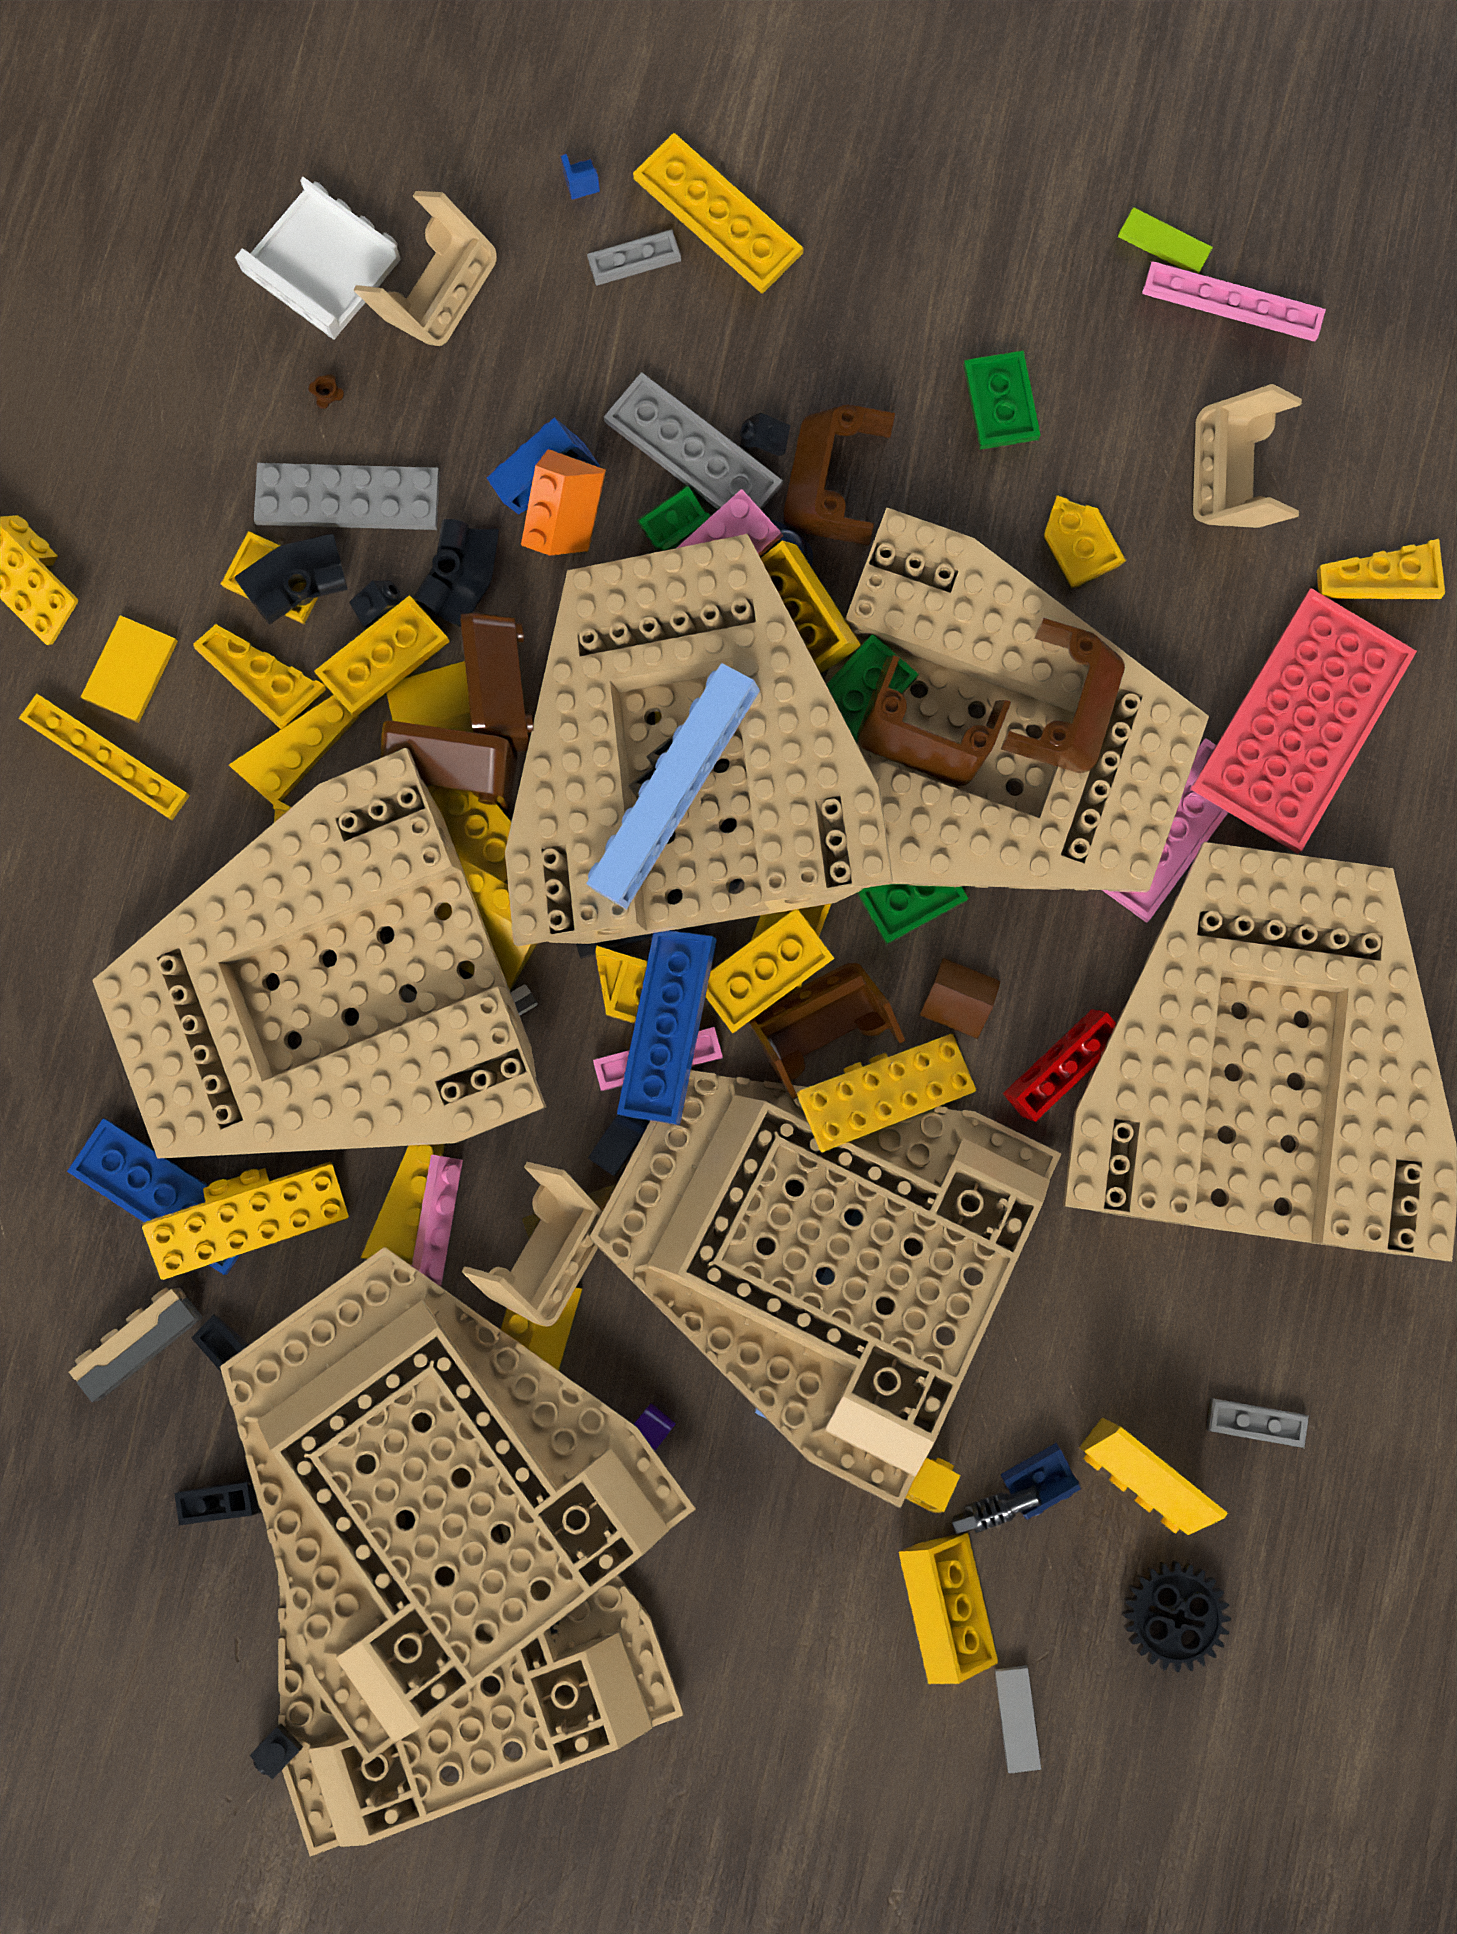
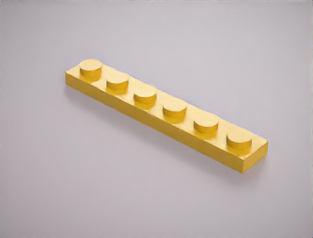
[19,694,190,820]

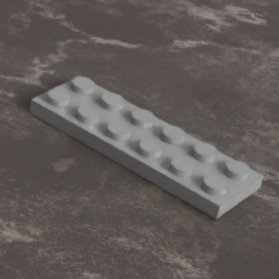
[604,372,783,510]
[254,463,440,530]

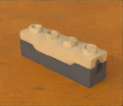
[69,1287,203,1402]

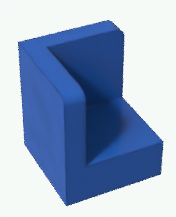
[561,154,600,200]

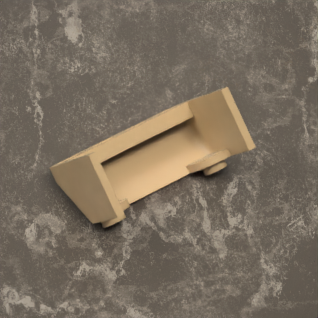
[353,191,497,346]
[1193,384,1302,528]
[462,1162,602,1327]

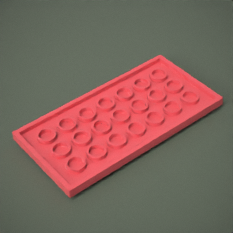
[1190,588,1417,854]

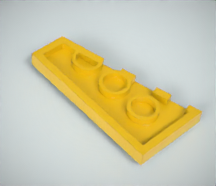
[1317,539,1445,599]
[193,624,326,729]
[229,695,359,804]
[361,1144,445,1265]

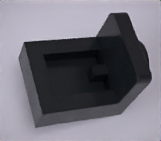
[740,412,791,456]
[349,580,403,627]
[249,1723,303,1780]

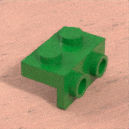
[637,486,711,552]

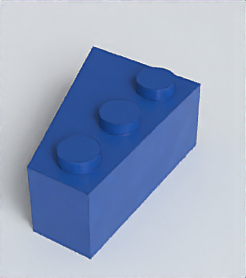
[487,417,600,514]

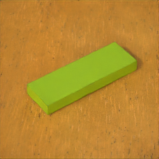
[1118,207,1213,274]

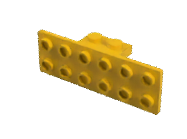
[0,515,78,645]
[797,1034,976,1152]
[142,1162,349,1280]

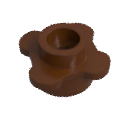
[308,374,344,409]

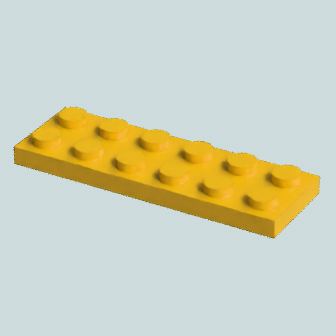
[633,133,803,294]

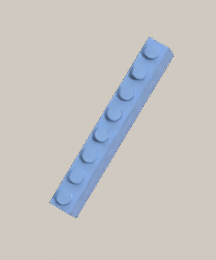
[586,663,760,910]

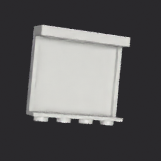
[235,177,401,340]

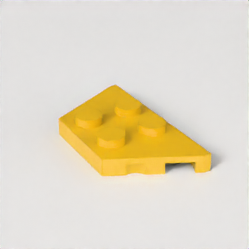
[595,946,648,1024]

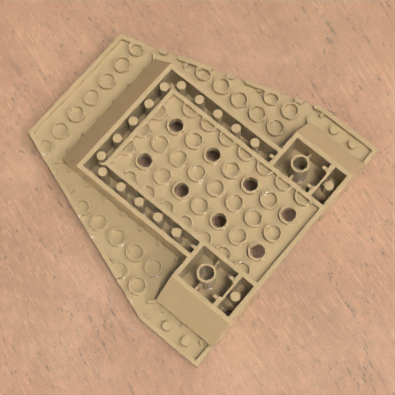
[824,508,1209,892]
[505,534,893,946]
[92,748,546,1158]
[1063,842,1457,1262]
[590,1070,1061,1508]
[220,1247,696,1763]
[278,1412,684,1857]

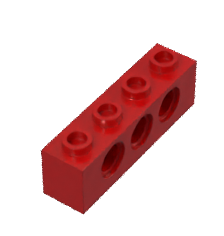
[1002,1009,1116,1122]

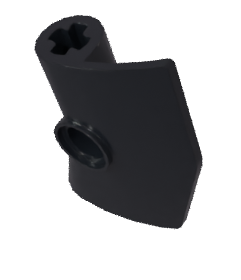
[413,519,499,627]
[235,534,348,625]

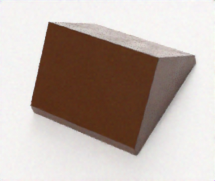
[920,958,1001,1039]

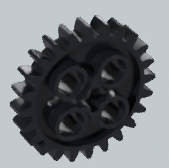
[1122,1560,1231,1673]

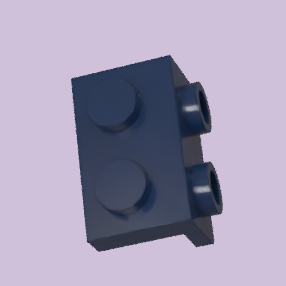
[1000,1443,1082,1519]

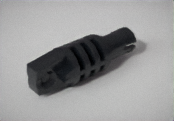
[952,1485,1042,1534]

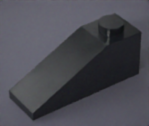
[174,1478,262,1526]

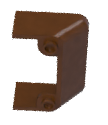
[783,404,895,546]
[461,613,534,752]
[1001,618,1125,773]
[857,655,1011,786]
[380,721,517,810]
[749,963,905,1100]

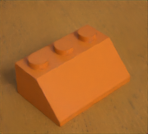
[521,449,606,555]

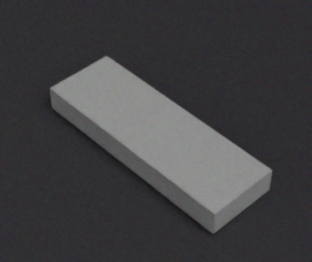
[587,229,681,286]
[1206,1398,1309,1448]
[994,1665,1041,1773]

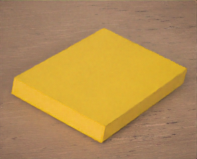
[221,531,318,624]
[81,615,178,723]

